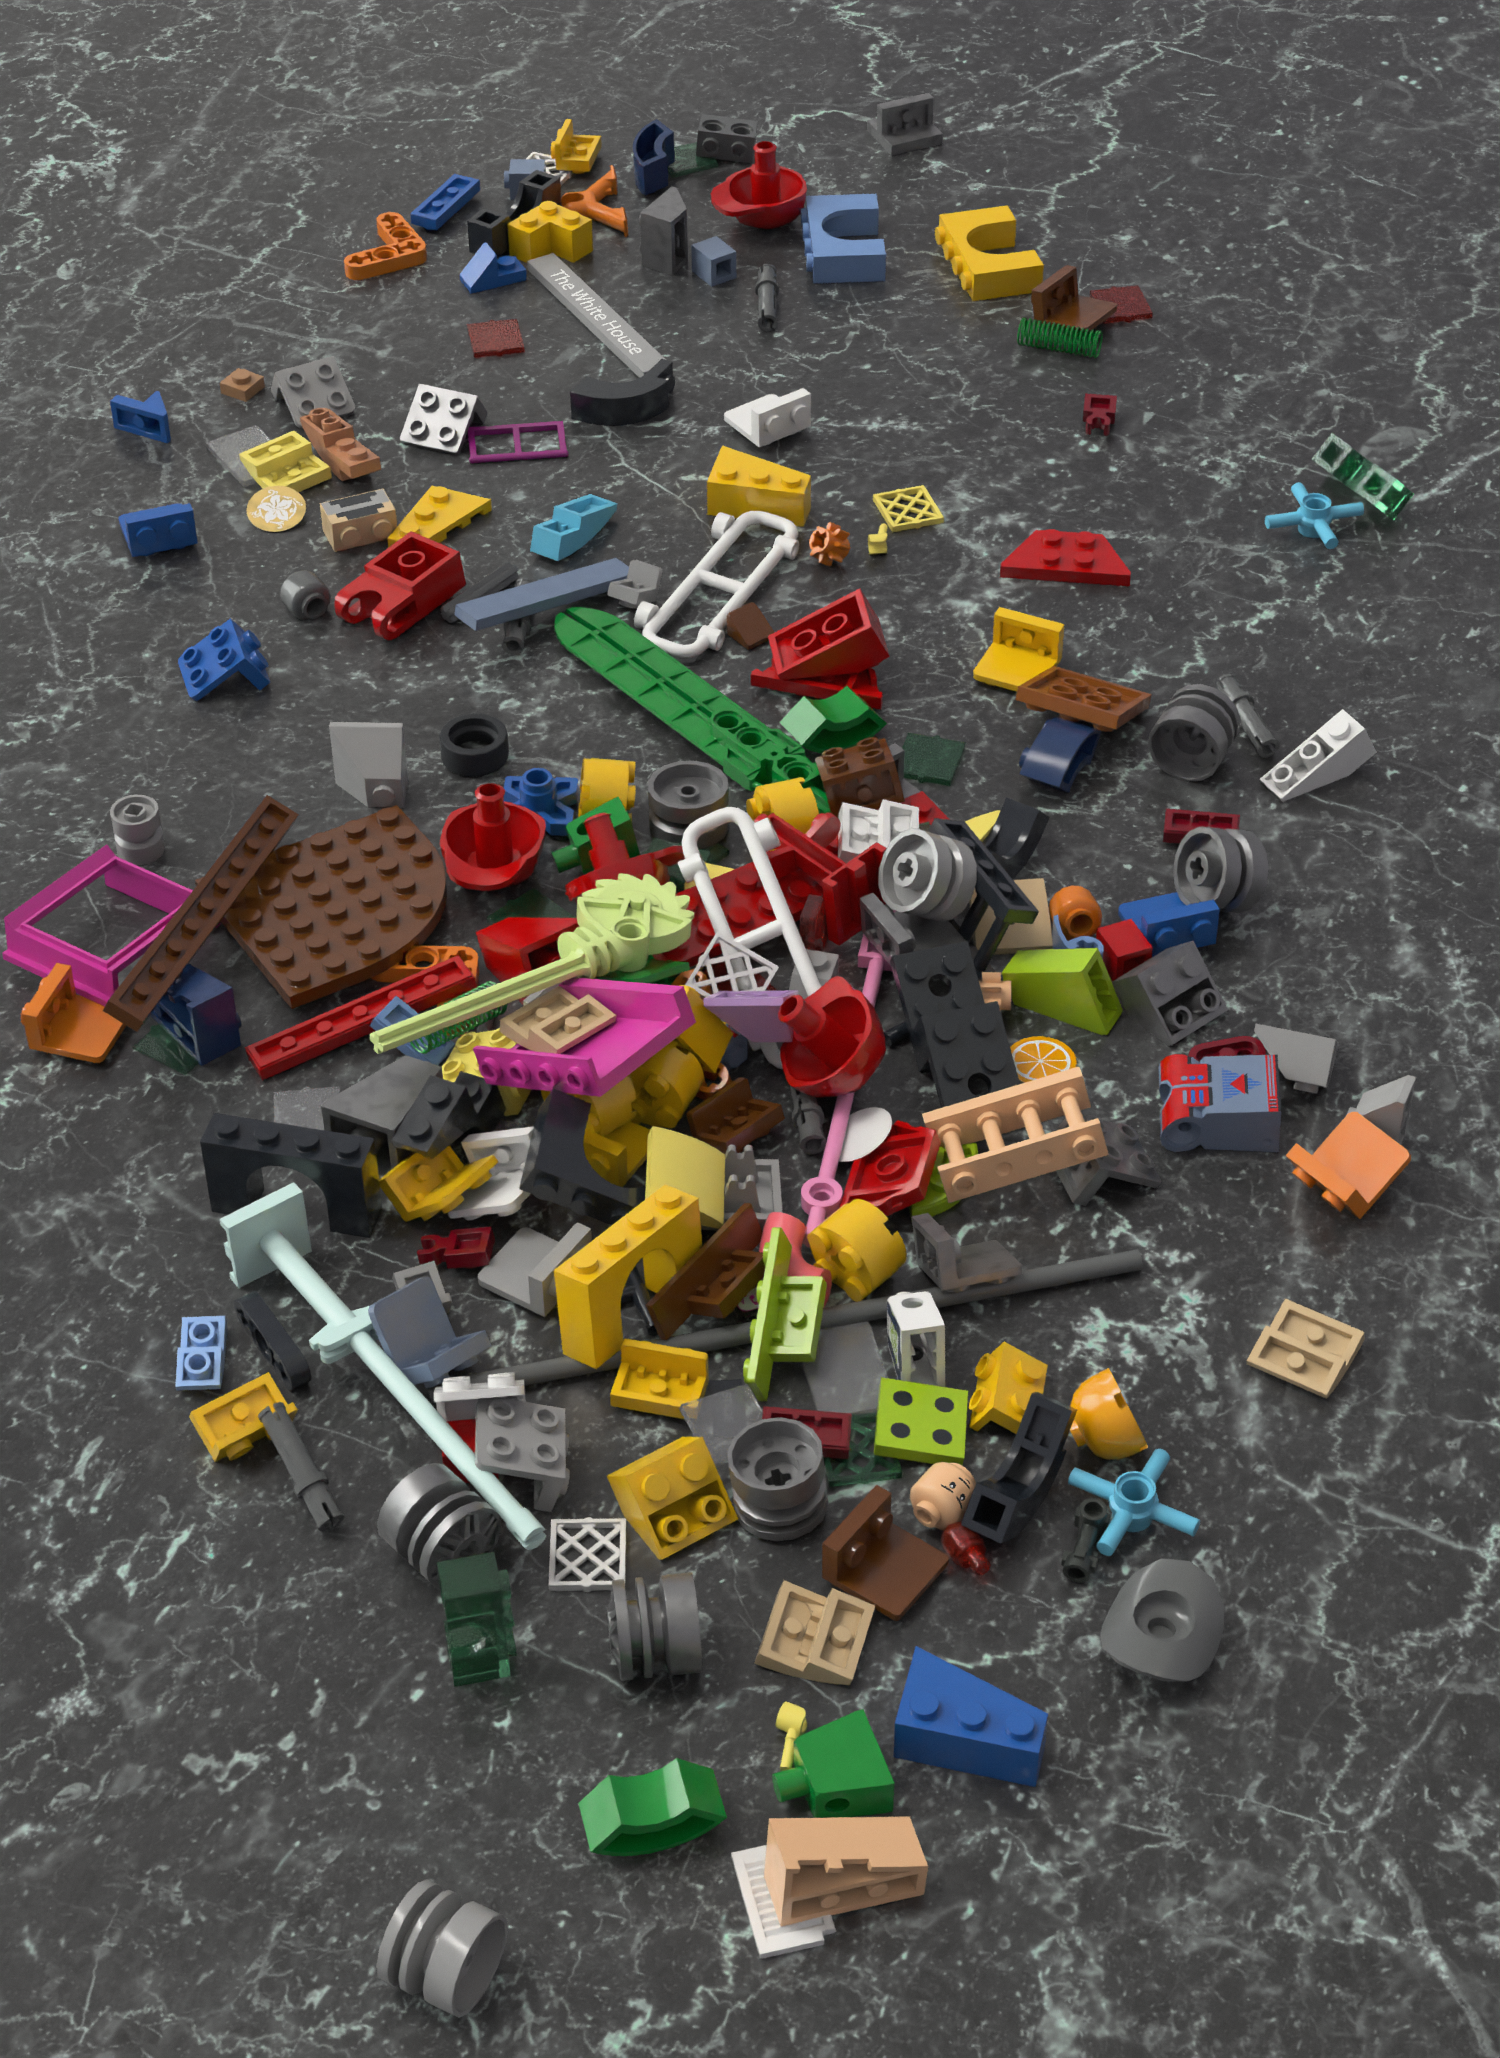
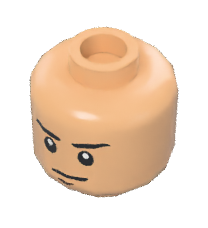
[910,1462,976,1530]

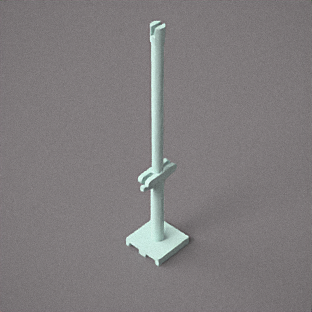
[220,1182,546,1550]

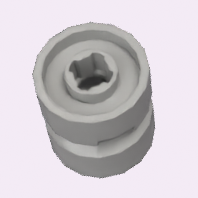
[110,794,165,865]

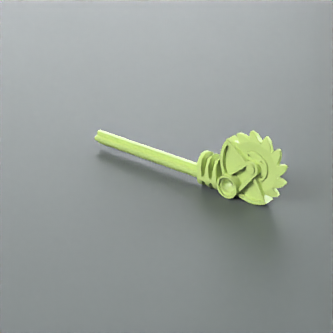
[370,873,694,1054]

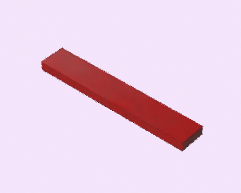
[245,955,477,1080]

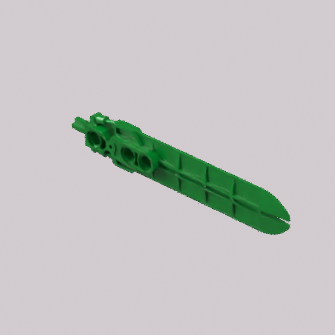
[554,607,831,814]

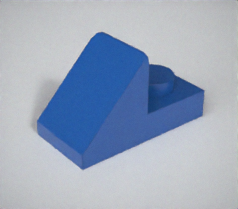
[460,242,527,294]
[110,391,171,443]

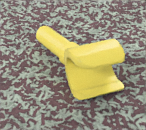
[868,523,888,555]
[776,1702,807,1771]

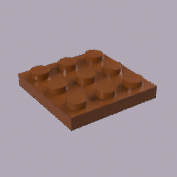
[1015,666,1152,731]

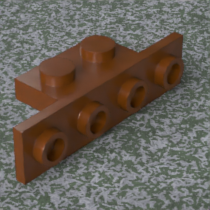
[646,1203,765,1340]

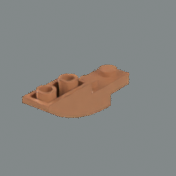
[300,408,382,481]

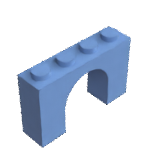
[800,194,886,283]

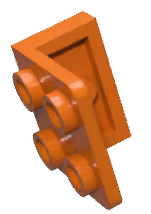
[21,963,126,1063]
[1286,1112,1411,1219]

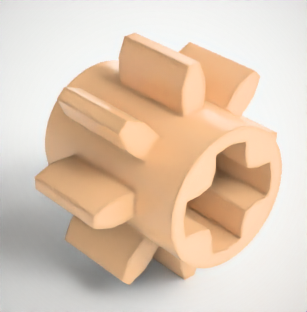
[979,972,1011,1012]

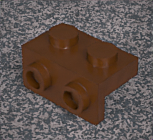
[687,1077,785,1154]

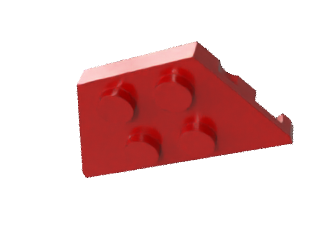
[1000,529,1131,586]
[751,658,883,709]
[839,1120,941,1216]

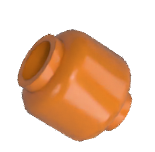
[1049,885,1102,941]

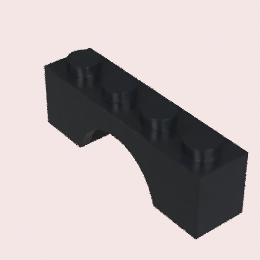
[467,170,562,258]

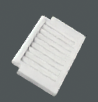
[731,1845,836,1959]

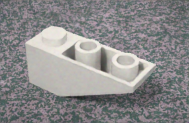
[1260,709,1377,802]

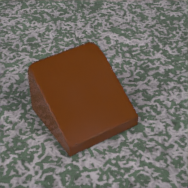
[727,602,775,650]

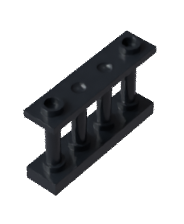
[928,818,1039,981]

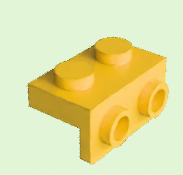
[551,119,602,174]
[610,1339,709,1421]
[969,1341,1048,1434]
[189,1372,298,1462]

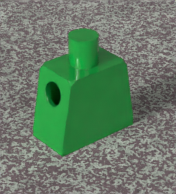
[551,797,640,876]
[772,1709,894,1818]

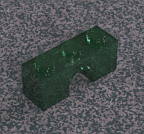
[1311,433,1414,521]
[437,1552,517,1687]

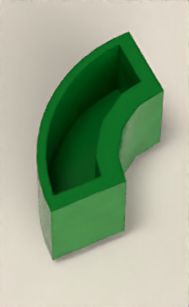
[780,686,887,753]
[578,1758,727,1856]

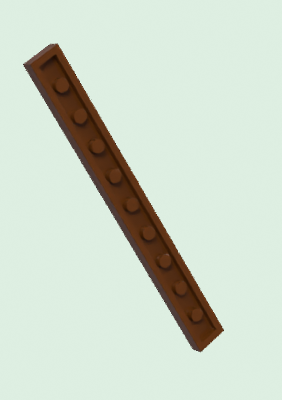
[103,795,299,1032]

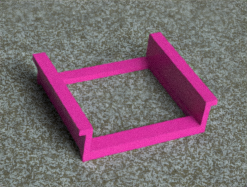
[2,844,220,1007]

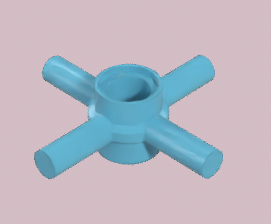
[1265,482,1364,549]
[1068,1449,1200,1556]

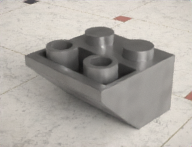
[639,187,688,275]
[1112,941,1228,1046]

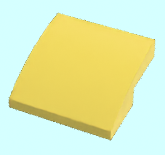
[239,431,332,492]
[645,1126,725,1229]

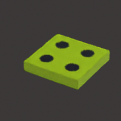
[873,1377,968,1465]

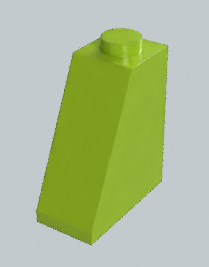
[1001,948,1123,1035]

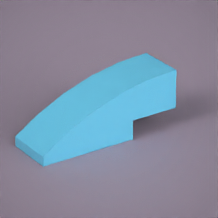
[530,494,618,561]

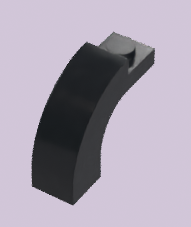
[570,359,675,426]
[982,797,1050,879]
[961,1392,1077,1544]

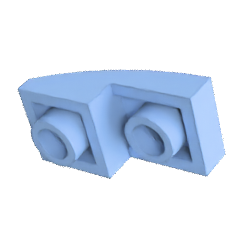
[176,1316,227,1391]

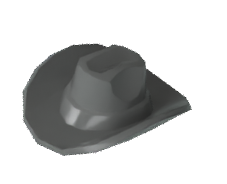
[1100,1558,1225,1682]

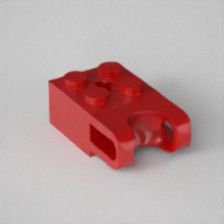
[335,531,466,640]

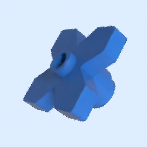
[504,768,579,836]

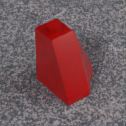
[476,917,579,1005]

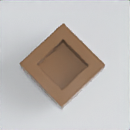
[220,368,265,402]

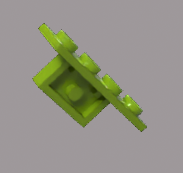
[743,1227,827,1401]

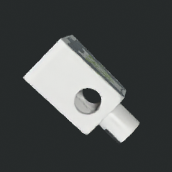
[887,1291,945,1387]

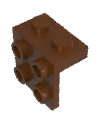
[1031,265,1117,333]

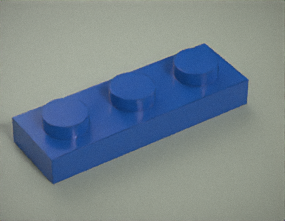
[410,174,480,230]

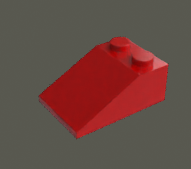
[768,589,890,680]

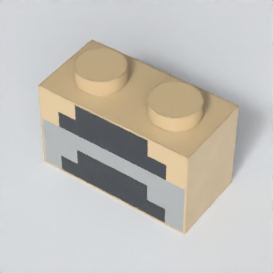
[320,489,397,552]

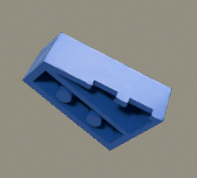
[893,1646,1048,1787]

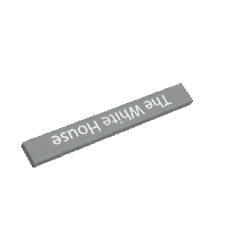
[527,253,666,378]

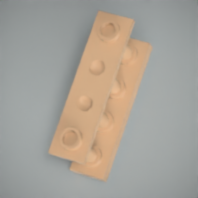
[922,1067,1109,1203]

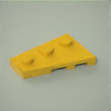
[387,485,492,548]

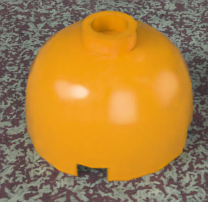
[1070,1368,1149,1460]

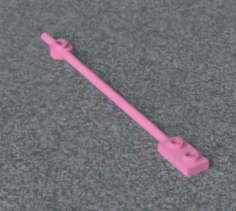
[801,909,896,1248]

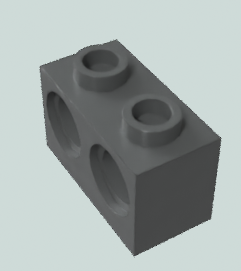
[696,114,758,163]

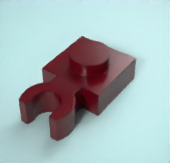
[1083,393,1117,436]
[417,1226,495,1269]

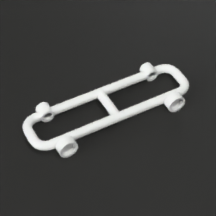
[634,511,799,659]
[678,807,821,1069]

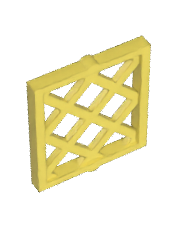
[873,485,944,533]

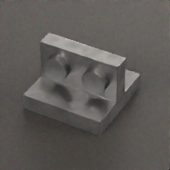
[867,93,943,156]

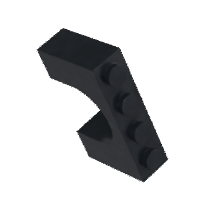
[519,1088,646,1226]
[200,1113,383,1238]

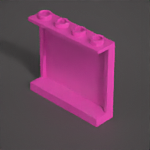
[473,977,696,1097]

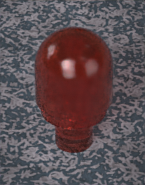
[941,1521,991,1576]

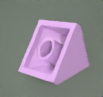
[704,990,799,1042]

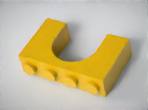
[935,205,1044,301]
[554,1184,702,1369]

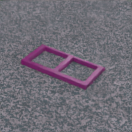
[468,421,569,463]

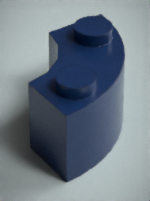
[633,119,675,196]
[1019,717,1102,793]

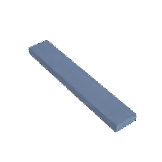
[455,558,629,631]

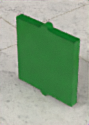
[595,960,690,983]

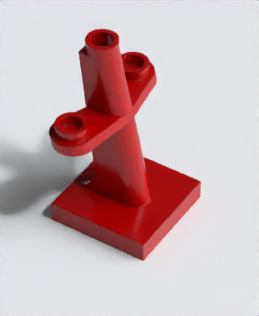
[754,812,887,946]

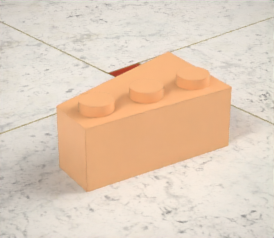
[764,1817,928,1927]

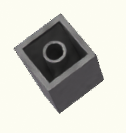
[321,1055,443,1180]

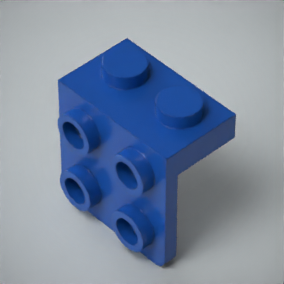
[119,503,198,557]
[178,618,271,701]
[1118,892,1220,957]

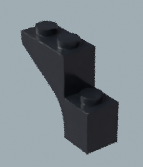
[391,1071,506,1159]

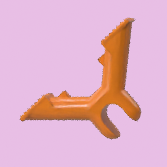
[561,165,629,237]

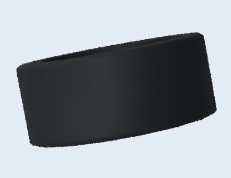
[439,713,509,777]

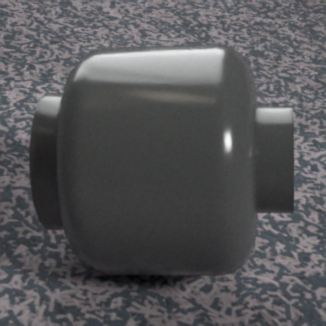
[280,570,331,620]

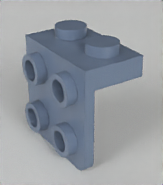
[368,1276,492,1389]

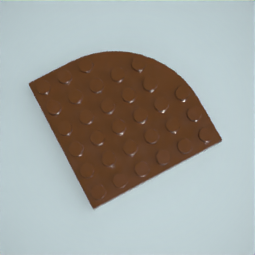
[195,805,447,1009]

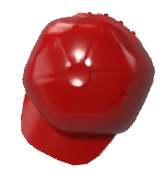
[711,141,807,229]
[440,783,546,891]
[565,813,685,906]
[778,976,886,1097]

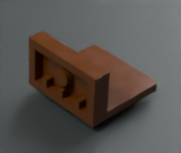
[815,737,905,818]
[822,1485,949,1621]

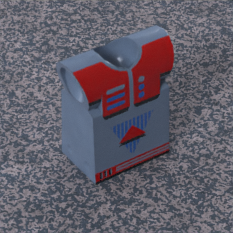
[1158,1054,1281,1152]

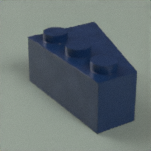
[150,964,242,1066]

